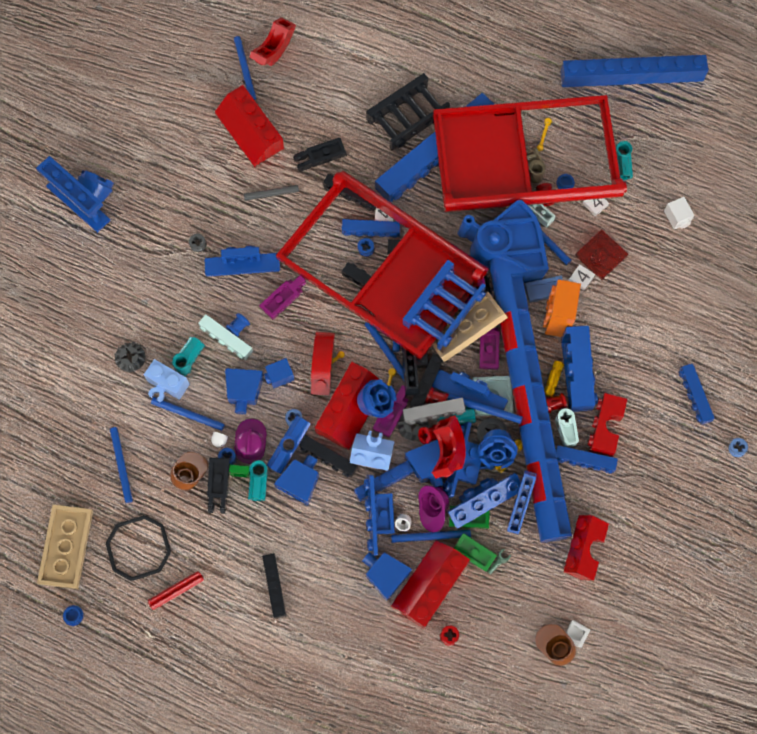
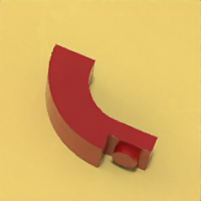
[249,17,296,66]
[311,332,335,396]
[431,415,466,479]

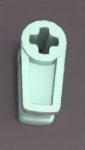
[555,408,579,448]

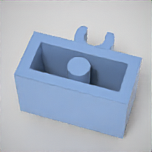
[144,359,190,403]
[350,431,394,471]

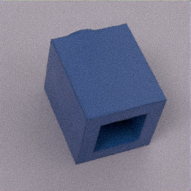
[264,358,295,389]

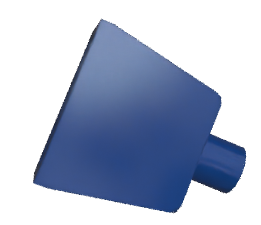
[225,368,264,415]
[405,440,444,488]
[274,455,319,505]
[362,552,412,601]

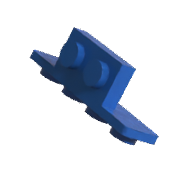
[205,246,280,277]
[432,370,508,410]
[443,422,481,498]
[448,473,521,528]
[364,475,395,556]

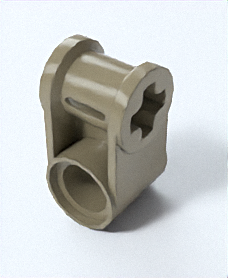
[526,146,546,183]

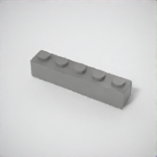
[403,397,466,425]

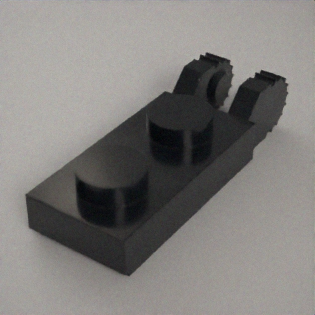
[293,138,347,171]
[207,457,230,514]

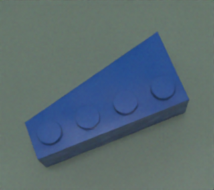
[561,326,598,412]

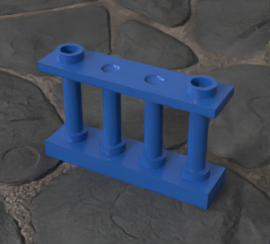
[36,156,111,233]
[403,260,486,350]

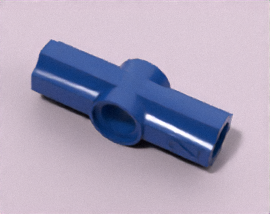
[266,415,311,474]

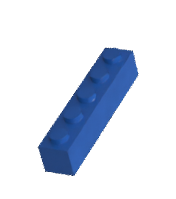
[342,219,400,238]
[679,363,715,425]
[556,445,618,474]
[354,460,414,502]
[507,470,537,534]

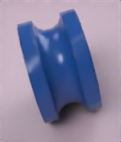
[357,238,375,257]
[218,448,237,465]

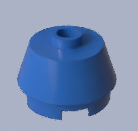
[78,170,114,202]
[357,380,397,418]
[478,429,518,469]

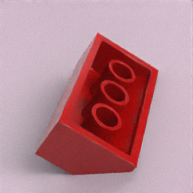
[215,85,284,167]
[314,362,380,451]
[391,540,470,629]

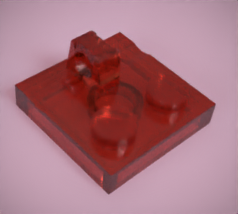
[575,229,629,280]

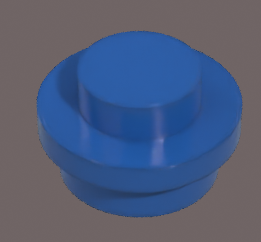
[556,174,575,189]
[63,605,84,626]

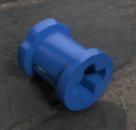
[225,313,250,337]

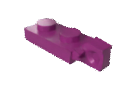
[259,275,306,320]
[479,328,500,370]
[372,385,409,439]

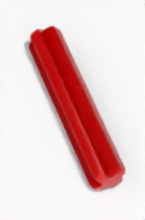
[148,571,204,610]

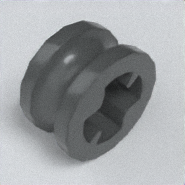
[189,234,207,252]

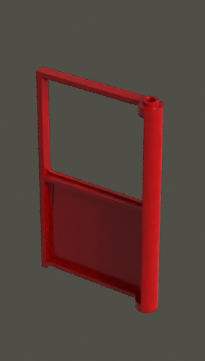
[433,95,627,212]
[276,171,488,359]

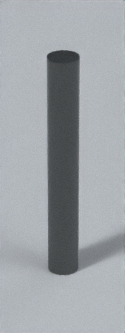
[244,185,299,201]

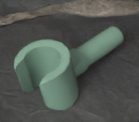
[487,549,511,575]

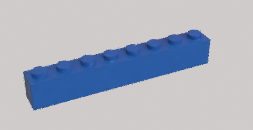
[560,55,709,87]
[375,93,495,202]

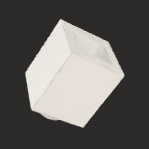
[664,197,694,229]

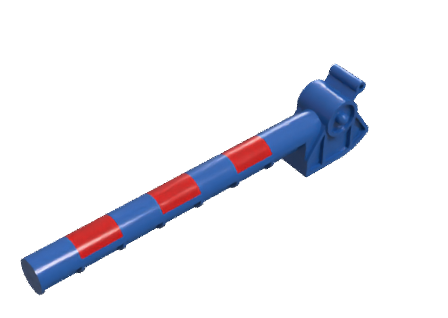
[458,200,572,543]

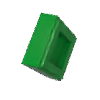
[229,465,250,478]

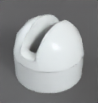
[211,432,228,447]
[395,514,412,531]

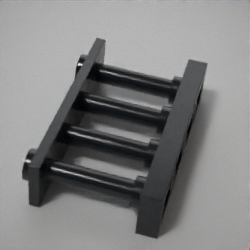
[366,73,450,151]

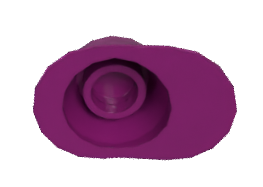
[234,418,267,464]
[418,485,449,532]

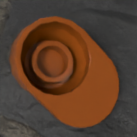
[170,452,208,490]
[535,624,576,666]

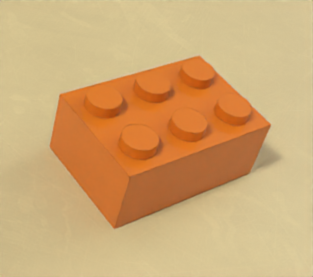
[543,279,581,337]

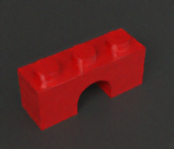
[587,393,627,457]
[563,515,609,581]

